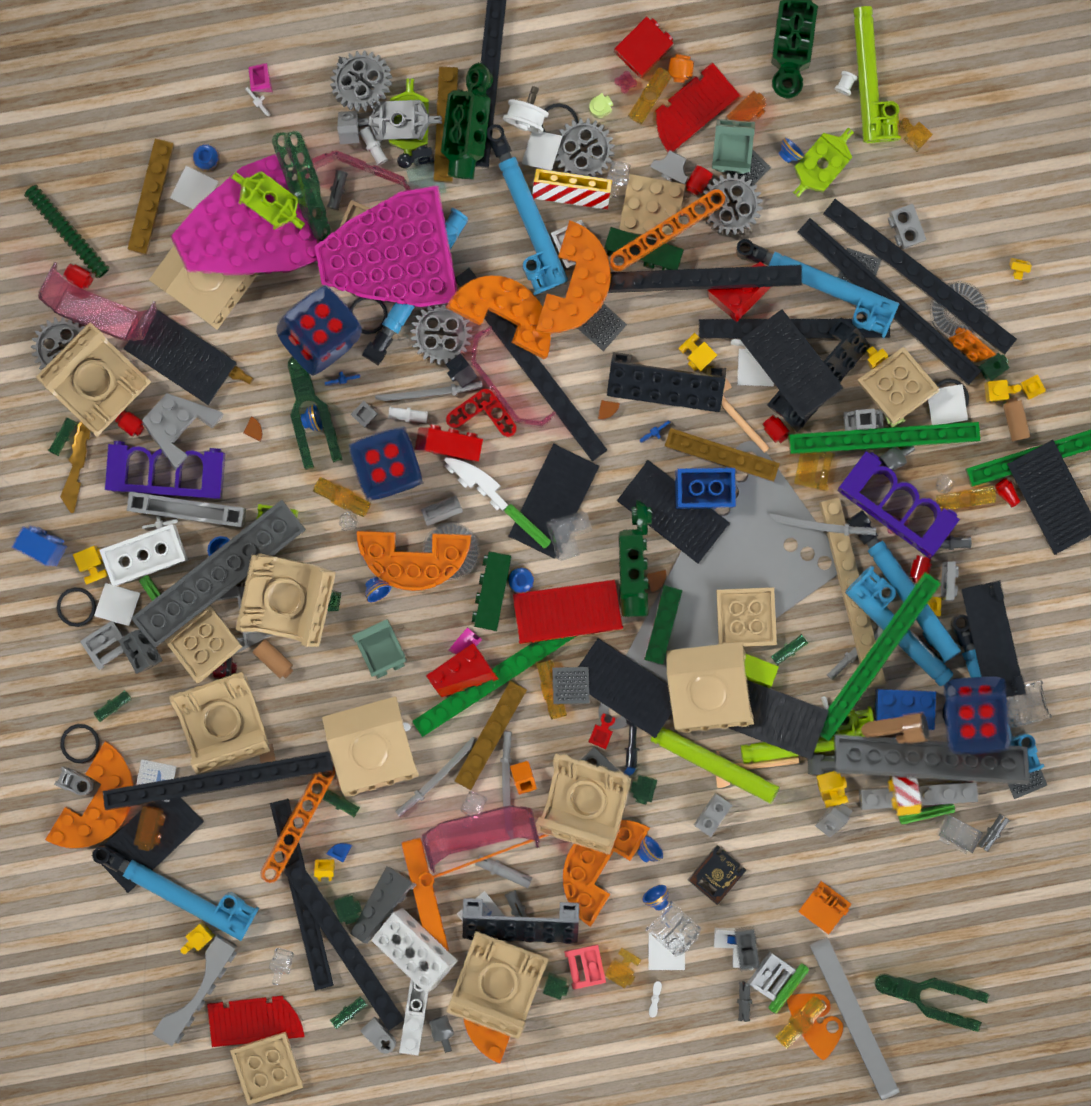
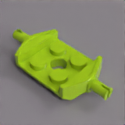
[389,78,429,156]
[793,128,854,198]
[231,171,305,230]

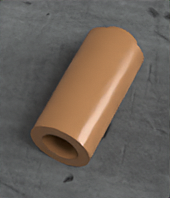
[1003,397,1031,442]
[252,639,293,679]

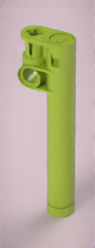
[853,6,901,143]
[740,706,874,764]
[650,726,780,804]

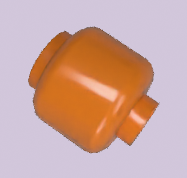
[668,54,694,83]

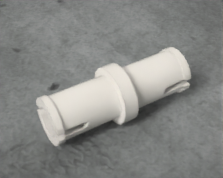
[359,126,388,166]
[388,407,428,423]

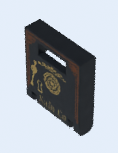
[688,845,746,905]

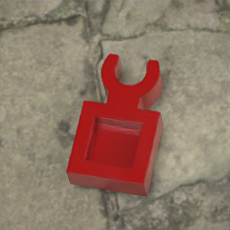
[588,713,615,749]

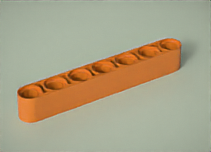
[610,189,725,271]
[260,766,336,883]
[402,838,450,953]

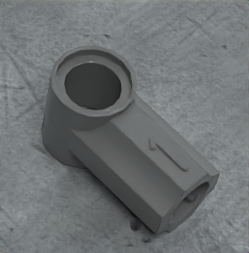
[808,754,835,775]

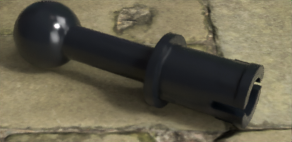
[624,720,640,768]

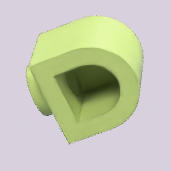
[589,93,613,118]

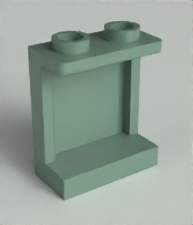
[712,119,755,174]
[352,619,407,679]

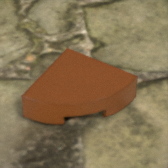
[598,400,620,420]
[243,416,263,442]
[647,570,666,592]

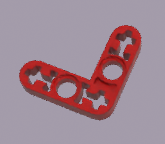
[446,389,517,437]

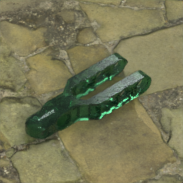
[272,131,331,241]
[287,356,342,470]
[874,973,990,1032]

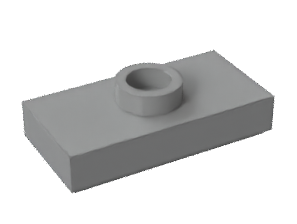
[421,496,463,526]

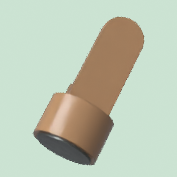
[861,712,929,744]

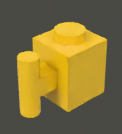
[678,333,717,372]
[984,380,1022,402]
[73,546,108,585]
[816,771,848,808]
[180,921,215,954]

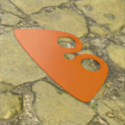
[787,993,843,1060]

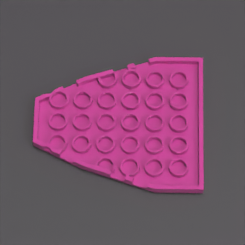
[171,154,318,276]
[315,185,457,307]

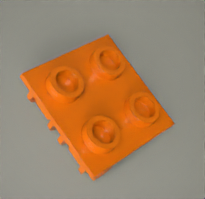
[948,327,996,363]
[798,881,852,935]

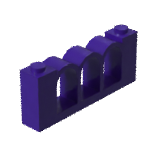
[105,441,226,499]
[837,451,960,559]

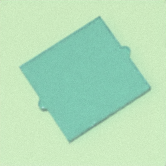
[406,163,446,194]

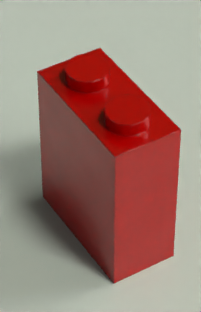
[614,16,674,79]

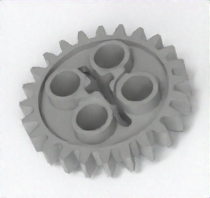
[330,50,392,112]
[555,118,615,177]
[700,173,763,236]
[410,303,473,365]
[31,317,85,370]

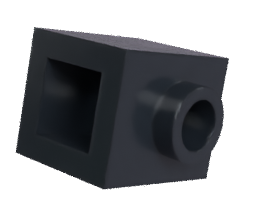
[445,353,478,388]

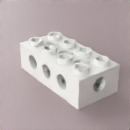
[100,524,188,586]
[371,908,458,993]

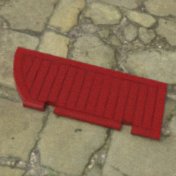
[655,62,740,152]
[207,995,305,1047]

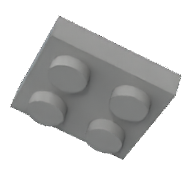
[941,561,959,601]

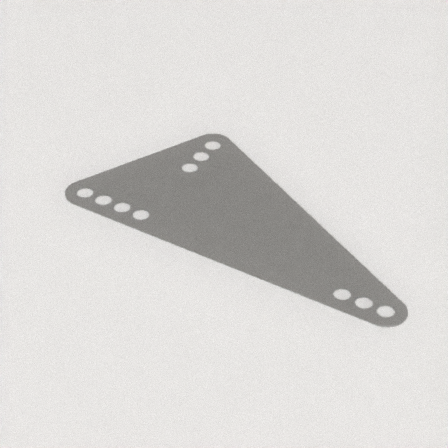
[598,441,837,729]

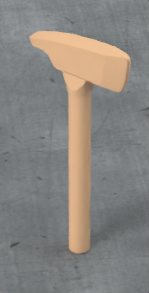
[721,378,770,453]
[716,751,799,788]

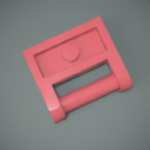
[564,944,606,989]

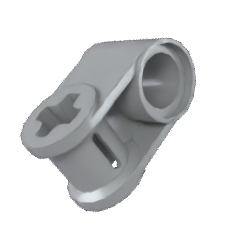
[54,766,94,795]
[361,1017,396,1054]

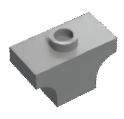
[337,111,359,144]
[650,150,688,184]
[843,409,884,431]
[815,804,852,837]

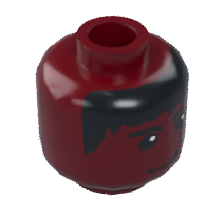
[210,656,237,680]

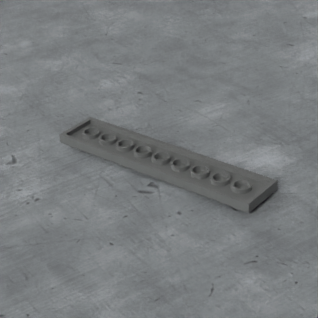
[131,499,306,648]
[834,735,1030,785]

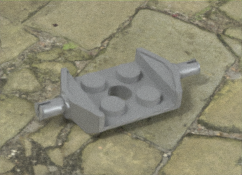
[358,100,442,141]

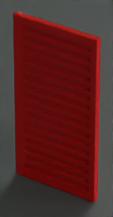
[513,579,623,644]

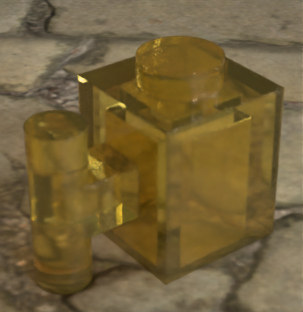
[899,118,933,152]
[605,947,641,989]

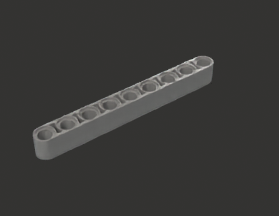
[810,937,900,1101]

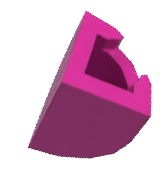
[448,627,482,654]

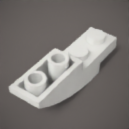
[444,457,508,511]
[399,979,428,1056]

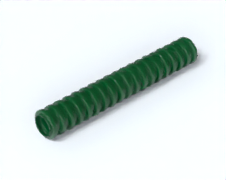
[24,185,110,278]

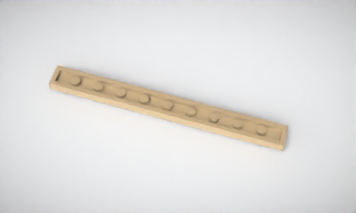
[819,498,886,689]

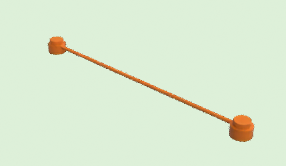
[418,834,549,888]

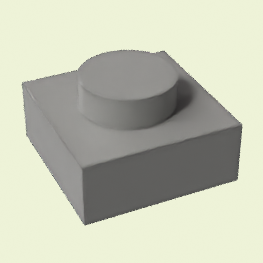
[350,401,378,428]

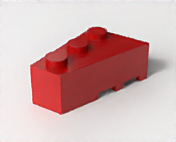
[707,262,771,322]
[414,424,483,462]
[426,643,498,697]

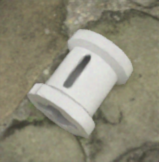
[835,71,858,96]

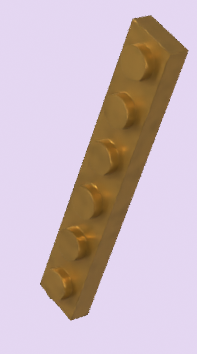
[434,66,458,183]
[127,138,174,255]
[664,428,780,482]
[454,680,527,790]

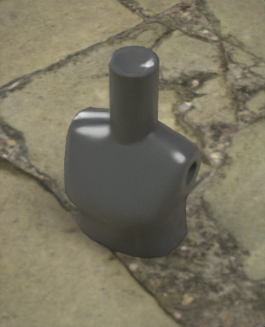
[879,446,915,471]
[428,1015,454,1053]

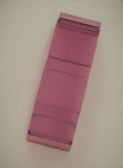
[305,150,410,191]
[38,262,157,341]
[471,327,556,428]
[422,805,540,873]

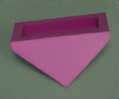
[248,63,273,93]

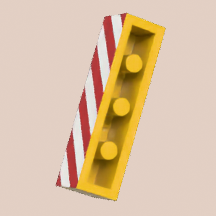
[532,169,612,210]
[888,737,922,816]

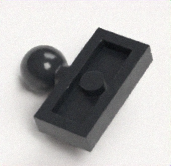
[397,146,435,169]

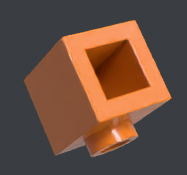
[510,761,537,795]

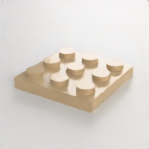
[619,174,686,241]
[858,347,939,425]
[716,587,777,646]
[165,605,242,684]
[230,1032,303,1105]

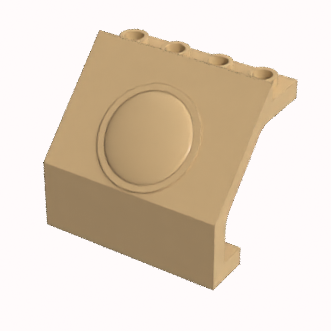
[149,245,259,330]
[36,323,151,437]
[236,553,336,647]
[666,642,754,733]
[169,672,270,774]
[322,696,419,797]
[536,754,632,855]
[446,932,548,1039]

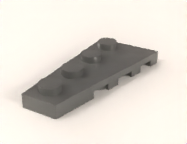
[350,866,417,944]

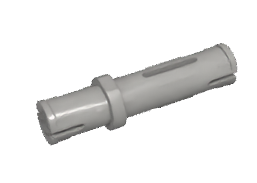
[475,854,533,889]

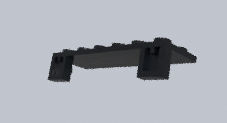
[767,317,870,432]
[607,352,727,412]
[961,580,1027,698]
[462,898,579,944]

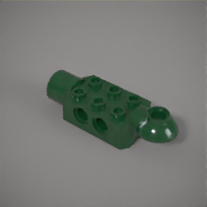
[771,0,818,99]
[441,62,493,180]
[619,500,652,617]

